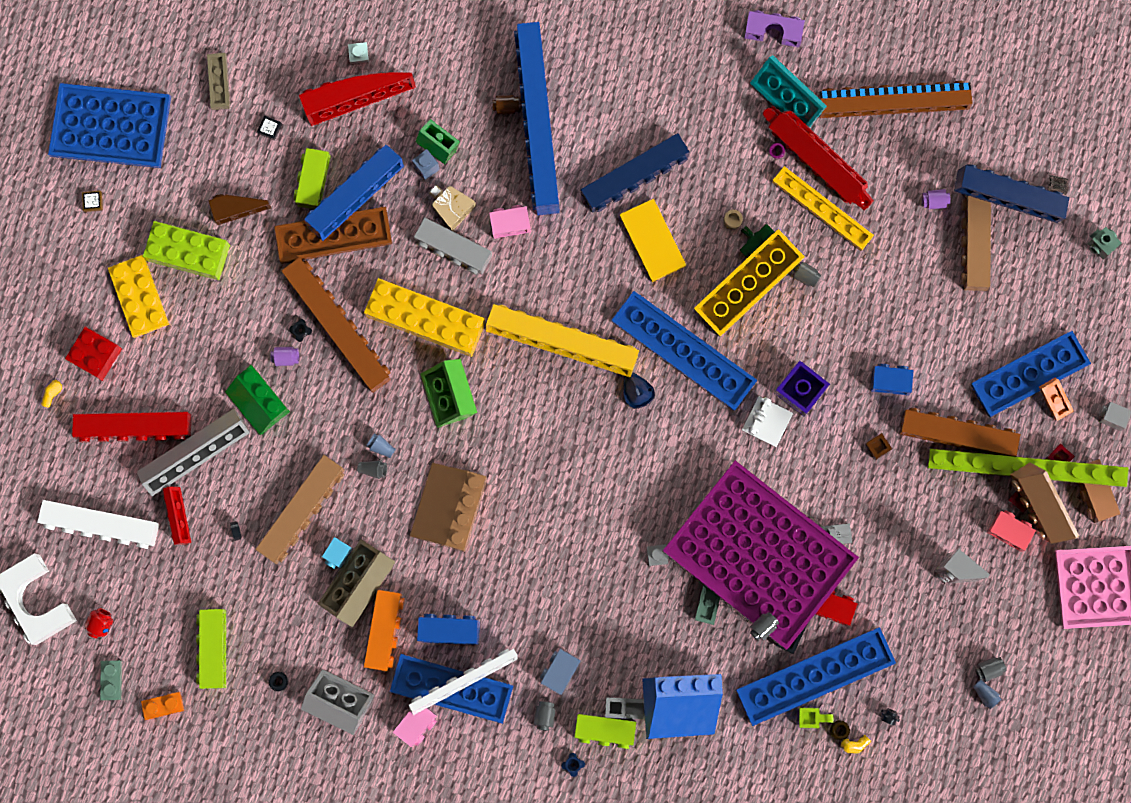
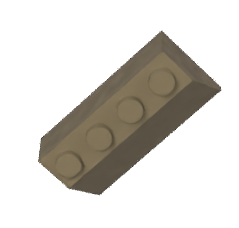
[318,539,395,627]

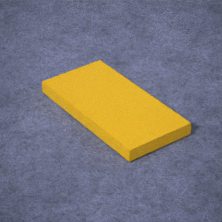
[620,199,686,282]

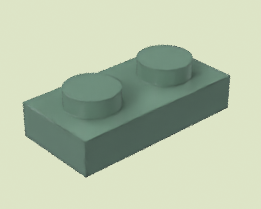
[695,585,720,625]
[100,660,122,700]

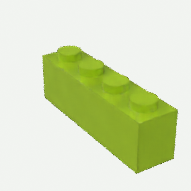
[196,609,226,689]

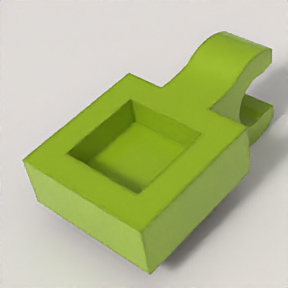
[799,708,833,728]

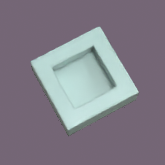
[348,42,369,64]

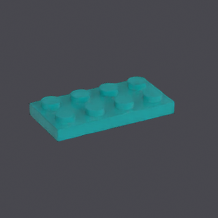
[750,55,827,128]

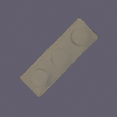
[207,53,231,110]

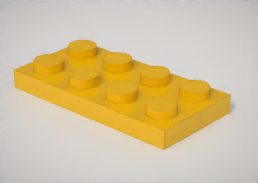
[108,255,169,338]

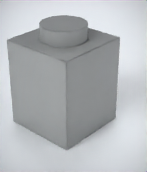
[1099,402,1131,431]

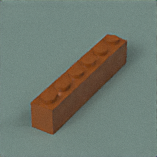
[899,408,1021,457]

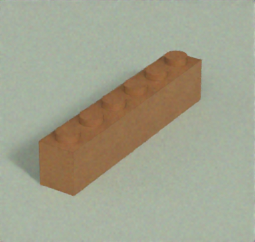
[961,195,991,291]
[255,455,345,564]

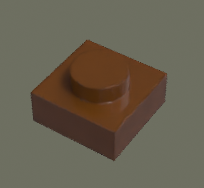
[865,433,892,460]

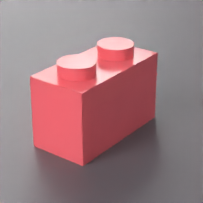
[987,510,1036,552]

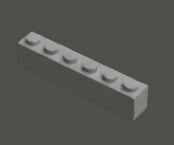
[137,409,250,496]

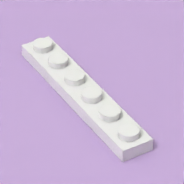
[409,649,518,715]

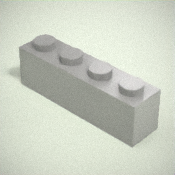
[414,217,493,275]

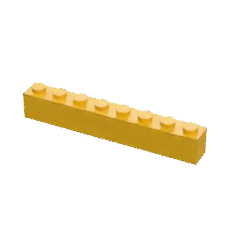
[486,304,639,377]

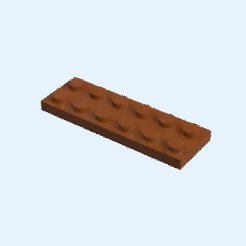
[274,206,393,264]

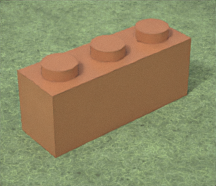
[1079,459,1121,523]

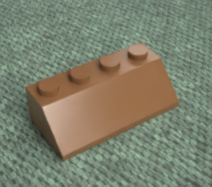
[1010,463,1080,544]

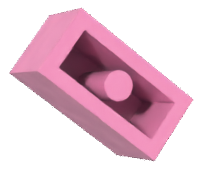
[489,205,531,239]
[393,708,437,747]

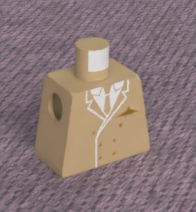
[429,186,476,231]

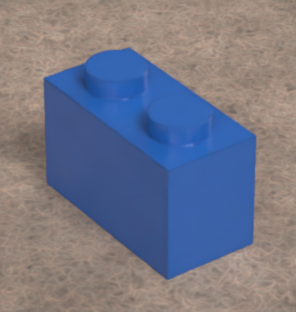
[871,364,914,396]

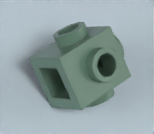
[1087,227,1122,260]

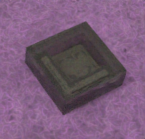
[1048,175,1068,195]

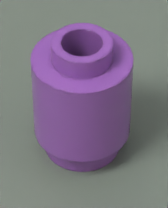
[922,189,950,210]
[271,347,299,366]

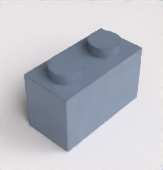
[540,649,581,695]

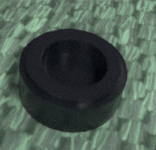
[230,521,242,541]

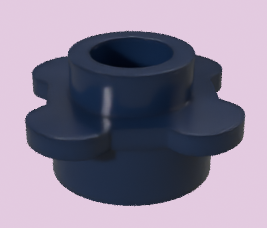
[561,753,585,777]

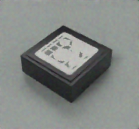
[257,116,282,141]

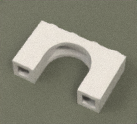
[0,553,77,645]

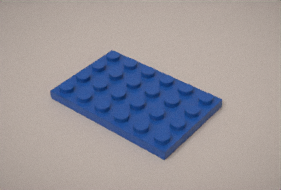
[48,83,171,168]

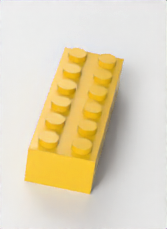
[694,229,805,337]
[364,278,486,357]

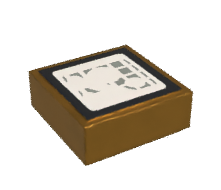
[82,191,103,212]

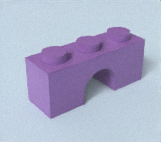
[744,10,805,47]

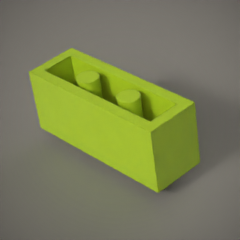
[294,148,331,209]
[575,714,636,749]

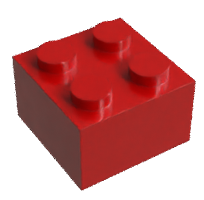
[65,327,122,381]

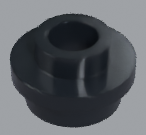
[269,672,288,691]

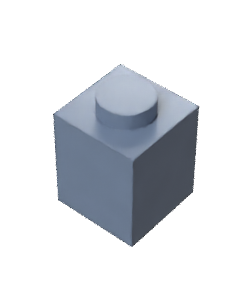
[412,149,440,180]

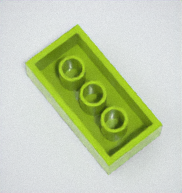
[143,221,230,281]

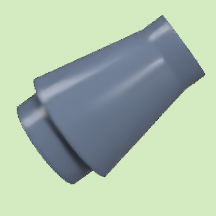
[366,433,396,458]
[973,680,1002,709]

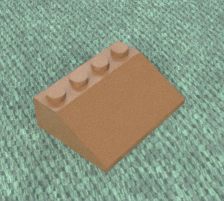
[410,463,487,552]

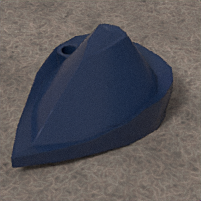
[624,372,655,409]

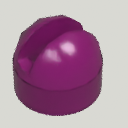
[769,143,785,159]

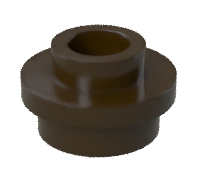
[830,720,850,740]

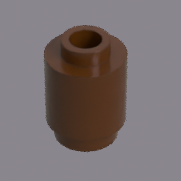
[492,95,519,115]

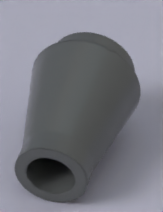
[357,460,387,479]

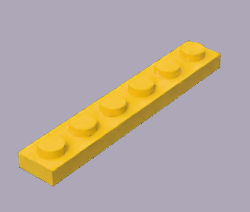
[772,166,874,251]

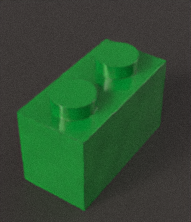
[415,119,460,165]

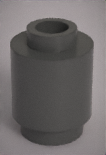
[792,262,822,287]
[750,612,779,641]
[975,657,1007,682]
[534,701,556,731]

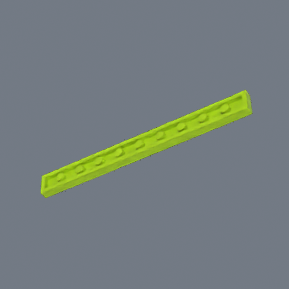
[928,449,1129,487]

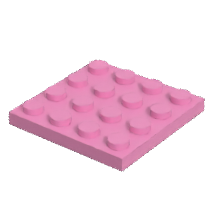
[1054,546,1131,629]

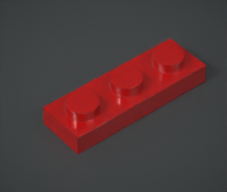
[163,487,192,545]

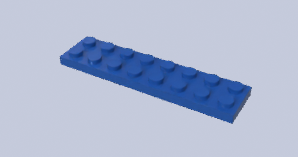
[611,291,757,411]
[736,627,896,726]

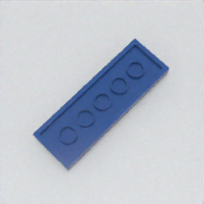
[970,331,1091,418]
[390,654,514,724]

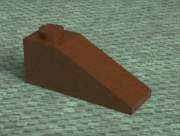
[208,194,272,225]

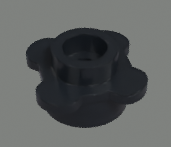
[289,319,312,342]
[880,708,900,725]

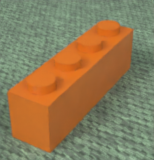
[364,590,405,672]

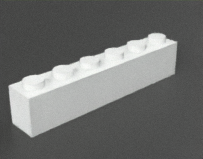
[37,500,159,549]

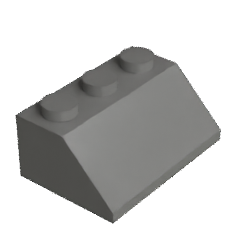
[934,549,990,584]
[301,669,374,735]

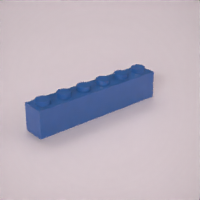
[304,145,404,241]

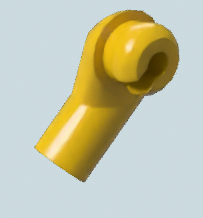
[41,380,62,407]
[841,735,871,754]

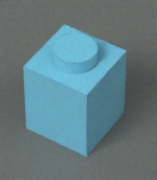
[322,537,353,569]

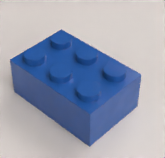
[417,614,480,645]

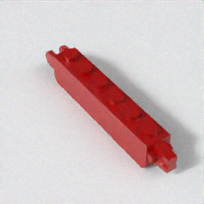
[763,106,874,210]

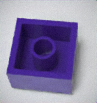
[774,360,830,417]

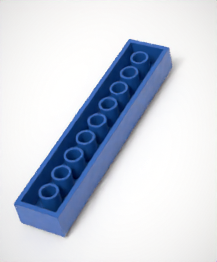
[514,22,560,216]

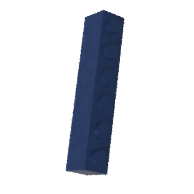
[581,133,690,213]
[954,164,1070,223]

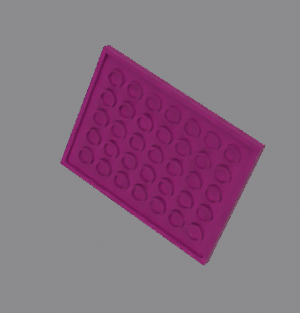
[662,460,859,650]

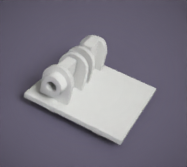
[742,396,793,447]

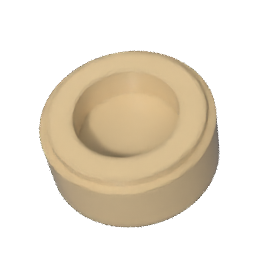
[724,210,743,229]

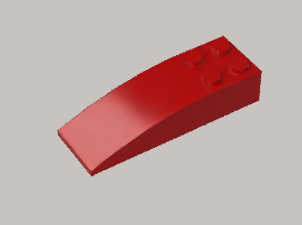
[299,72,416,126]

